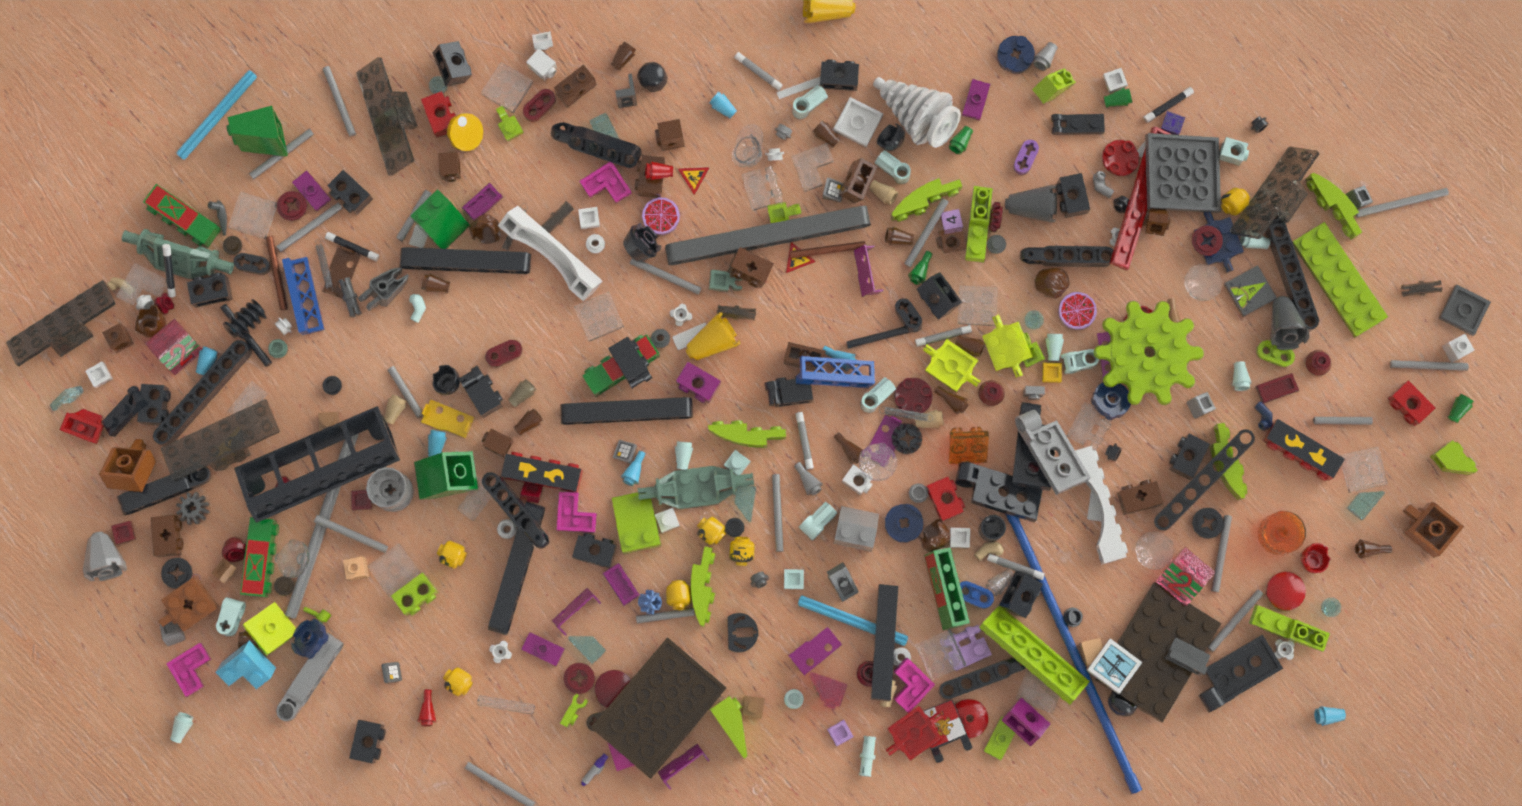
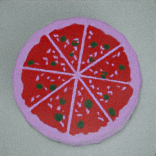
[642,197,680,235]
[1058,292,1097,330]

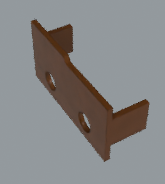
[322,247,361,298]

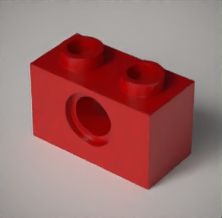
[421,91,456,138]
[1387,380,1436,426]
[926,476,965,522]

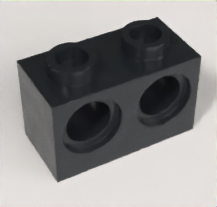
[327,170,373,215]
[187,273,233,308]
[137,384,171,425]

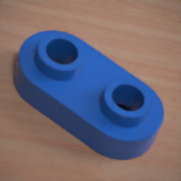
[960,581,994,609]

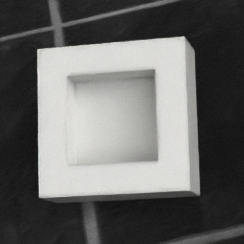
[532,31,553,50]
[1103,68,1128,93]
[578,207,600,229]
[85,362,113,388]
[655,508,680,533]
[950,527,970,548]

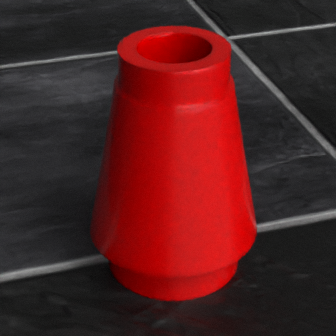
[645,161,673,180]

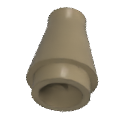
[508,379,536,407]

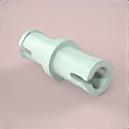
[859,736,876,777]

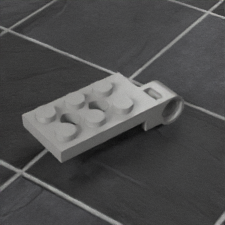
[1015,410,1091,495]

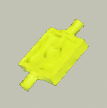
[982,315,1032,378]
[923,339,981,393]

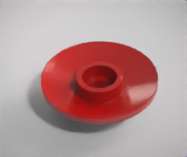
[955,699,989,738]

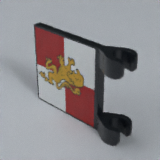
[924,699,973,763]

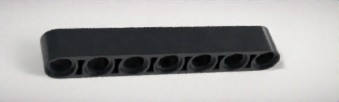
[1261,205,1319,332]
[399,247,531,274]
[153,340,252,447]
[560,397,693,425]
[1154,429,1255,531]
[488,502,545,635]

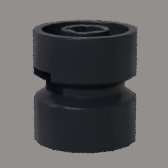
[978,515,1006,542]

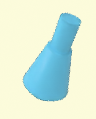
[822,346,857,371]
[621,451,646,486]

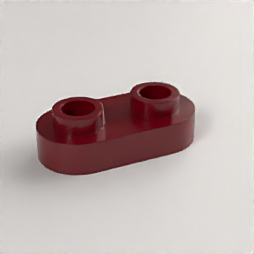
[523,89,556,122]
[485,340,523,367]

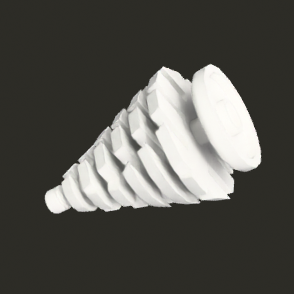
[873,77,961,148]

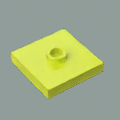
[243,602,296,656]

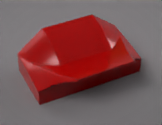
[59,409,104,444]

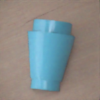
[709,92,737,119]
[195,346,218,375]
[428,430,447,457]
[1314,706,1346,726]

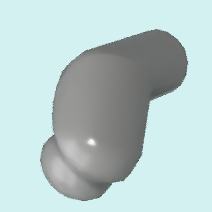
[1093,171,1114,199]

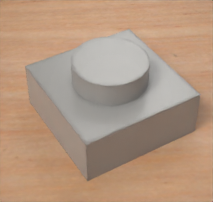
[1023,386,1045,400]

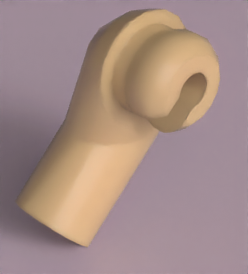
[107,277,136,297]
[974,542,1004,561]

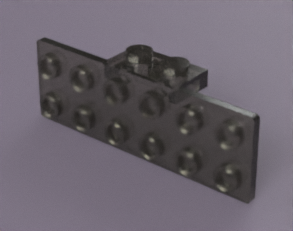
[356,57,417,176]
[1230,147,1319,239]
[6,280,116,367]
[161,399,280,481]

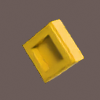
[1042,363,1062,383]

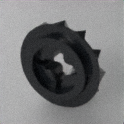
[892,423,923,454]
[1192,508,1224,539]
[161,558,193,589]

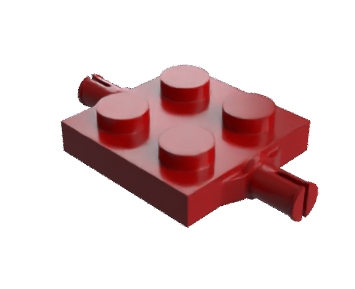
[885,706,944,761]

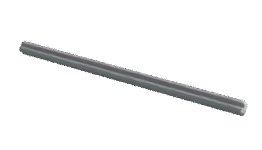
[285,434,359,619]

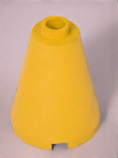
[803,0,855,23]
[685,312,740,361]

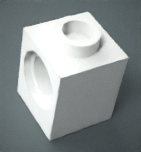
[526,48,557,81]
[1442,334,1475,363]
[842,464,873,495]

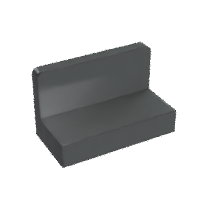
[615,74,637,108]
[1165,638,1210,676]

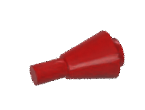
[417,689,437,726]

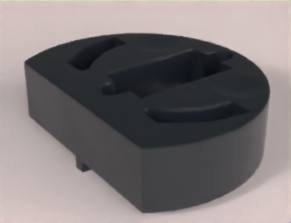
[727,613,758,653]

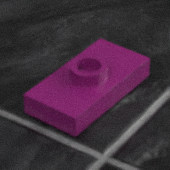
[962,79,990,121]
[292,170,331,211]
[462,182,503,221]
[603,563,640,606]
[521,632,565,666]

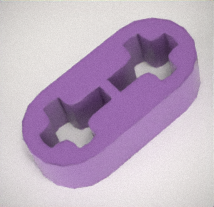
[1013,140,1039,175]

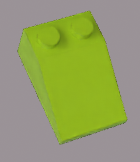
[612,492,661,554]
[710,696,748,759]

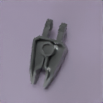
[358,267,409,311]

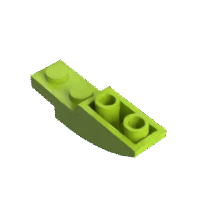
[1306,173,1362,240]
[891,178,962,222]
[965,186,993,263]
[708,420,786,448]
[1209,423,1247,500]
[691,547,715,627]
[1249,605,1330,652]

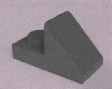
[827,562,859,602]

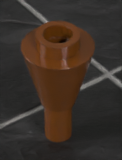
[935,386,969,414]
[834,432,865,464]
[1355,539,1392,559]

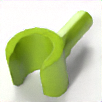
[303,607,331,622]

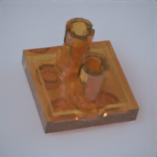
[948,426,989,464]

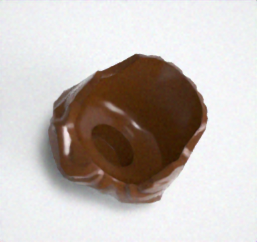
[469,214,501,244]
[1035,268,1070,299]
[135,305,166,338]
[918,519,951,552]

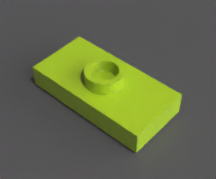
[984,716,1015,760]

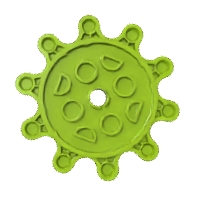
[1093,301,1204,405]

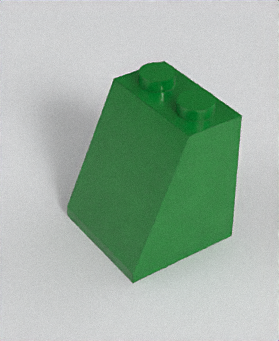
[226,106,288,157]
[411,189,470,249]
[414,451,478,500]

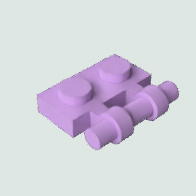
[943,625,992,671]

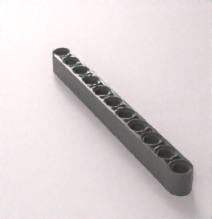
[665,206,871,265]

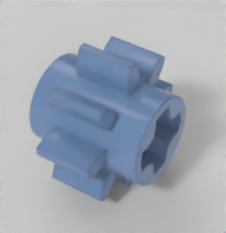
[638,590,662,615]

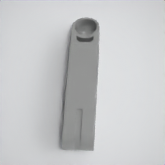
[276,633,344,721]

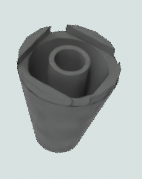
[1005,185,1057,223]
[1270,296,1310,350]

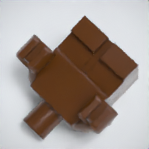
[1142,209,1170,236]

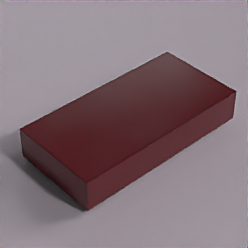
[1255,373,1299,404]

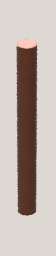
[266,236,288,311]
[790,241,866,258]

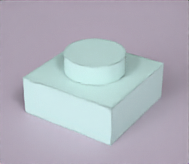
[724,450,751,475]
[784,569,804,590]

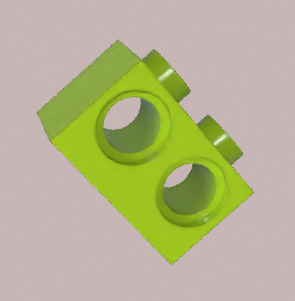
[391,572,439,616]

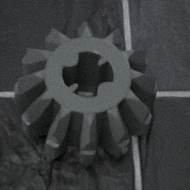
[176,492,210,525]

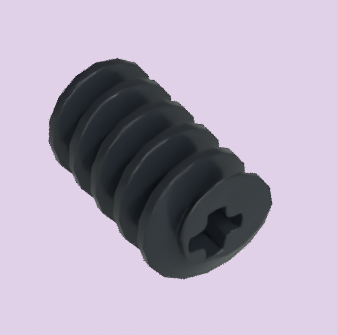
[223,299,267,339]

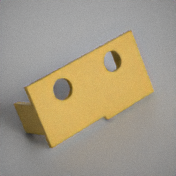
[421,400,475,438]

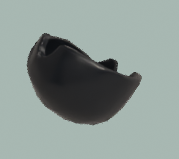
[637,62,668,92]
[877,123,906,151]
[432,365,460,396]
[1108,692,1137,717]

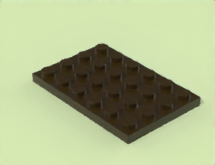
[1095,582,1221,723]
[591,637,727,779]

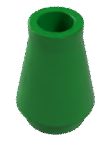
[1104,88,1132,108]
[949,126,973,155]
[1447,393,1474,423]

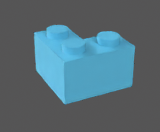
[215,640,276,689]

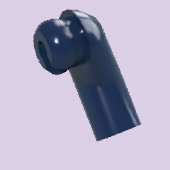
[1254,402,1273,431]

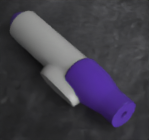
[581,753,608,786]

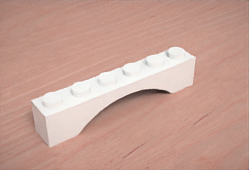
[498,206,602,301]
[1075,446,1128,565]

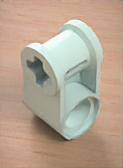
[1061,349,1099,374]
[216,597,246,636]

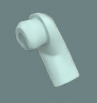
[409,294,426,323]

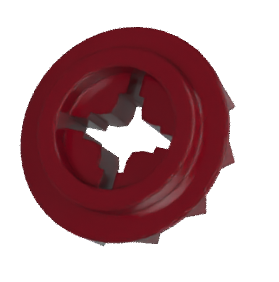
[277,191,308,221]
[989,202,1003,232]
[1192,225,1223,256]
[564,663,595,694]

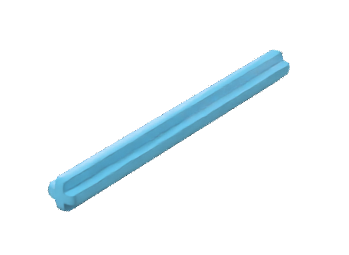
[176,70,257,160]
[798,596,908,646]

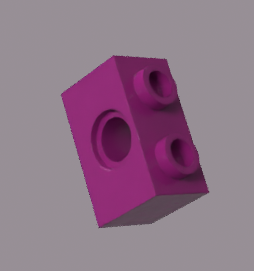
[676,362,721,403]
[1001,697,1051,747]

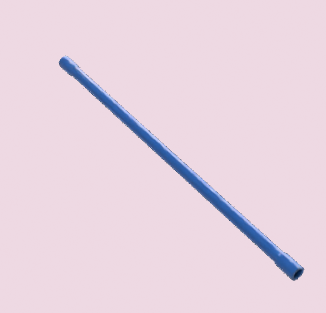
[1005,514,1142,794]

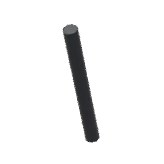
[220,304,272,367]
[846,323,922,349]

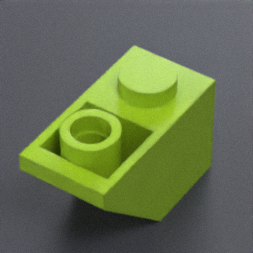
[1032,68,1076,104]
[1430,440,1478,475]

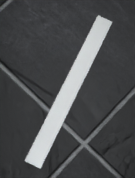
[777,71,844,99]

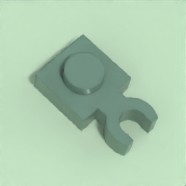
[708,270,742,292]

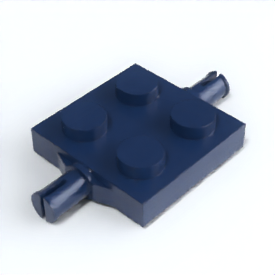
[1194,212,1244,273]

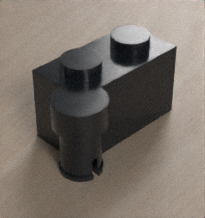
[608,337,653,389]
[458,365,503,418]
[764,376,813,408]

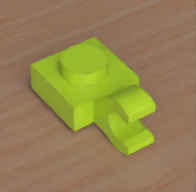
[496,106,524,142]
[767,202,802,223]
[1023,332,1045,368]
[560,694,588,727]

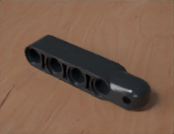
[550,122,642,168]
[1020,246,1113,267]
[117,465,211,515]
[482,472,549,549]
[938,657,1026,699]

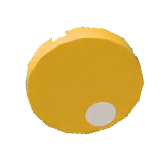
[447,113,483,151]

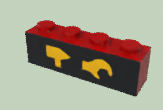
[1262,419,1345,481]
[501,452,583,493]

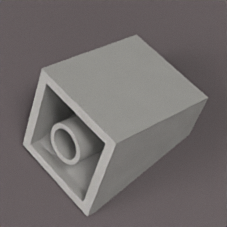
[834,506,879,552]

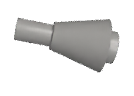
[794,462,823,496]

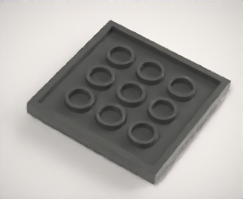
[1145,133,1221,213]

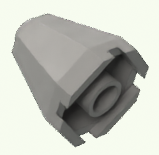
[83,532,127,581]

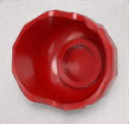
[1301,543,1331,574]

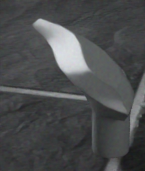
[208,200,227,235]

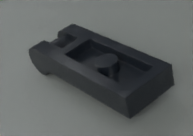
[1051,114,1105,135]
[102,386,146,437]

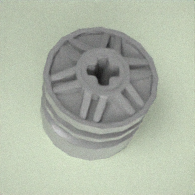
[366,467,414,512]

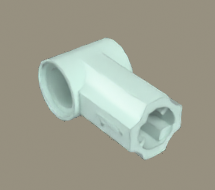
[792,85,828,119]
[875,150,911,184]
[860,377,896,413]
[798,502,837,541]

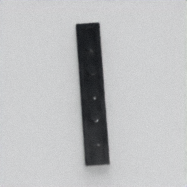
[871,584,898,702]

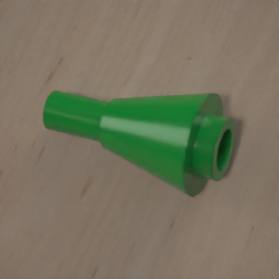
[908,251,933,285]

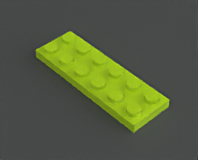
[1293,222,1388,338]
[979,606,1090,705]

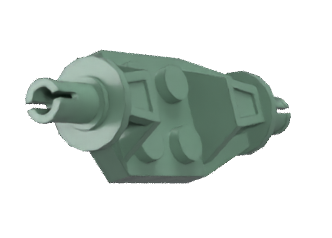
[122,229,234,279]
[638,466,754,509]

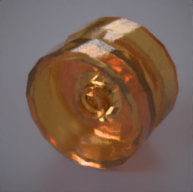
[1258,511,1306,555]

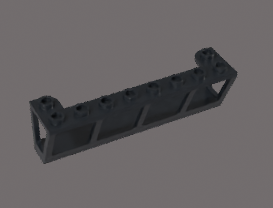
[234,406,400,523]

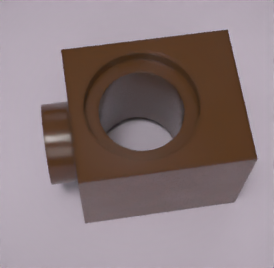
[438,152,461,182]
[936,227,966,253]
[102,323,134,353]
[482,429,514,458]

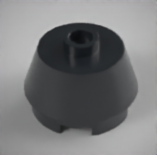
[623,223,661,261]

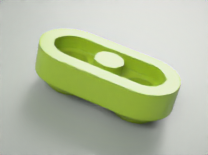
[1256,340,1295,367]

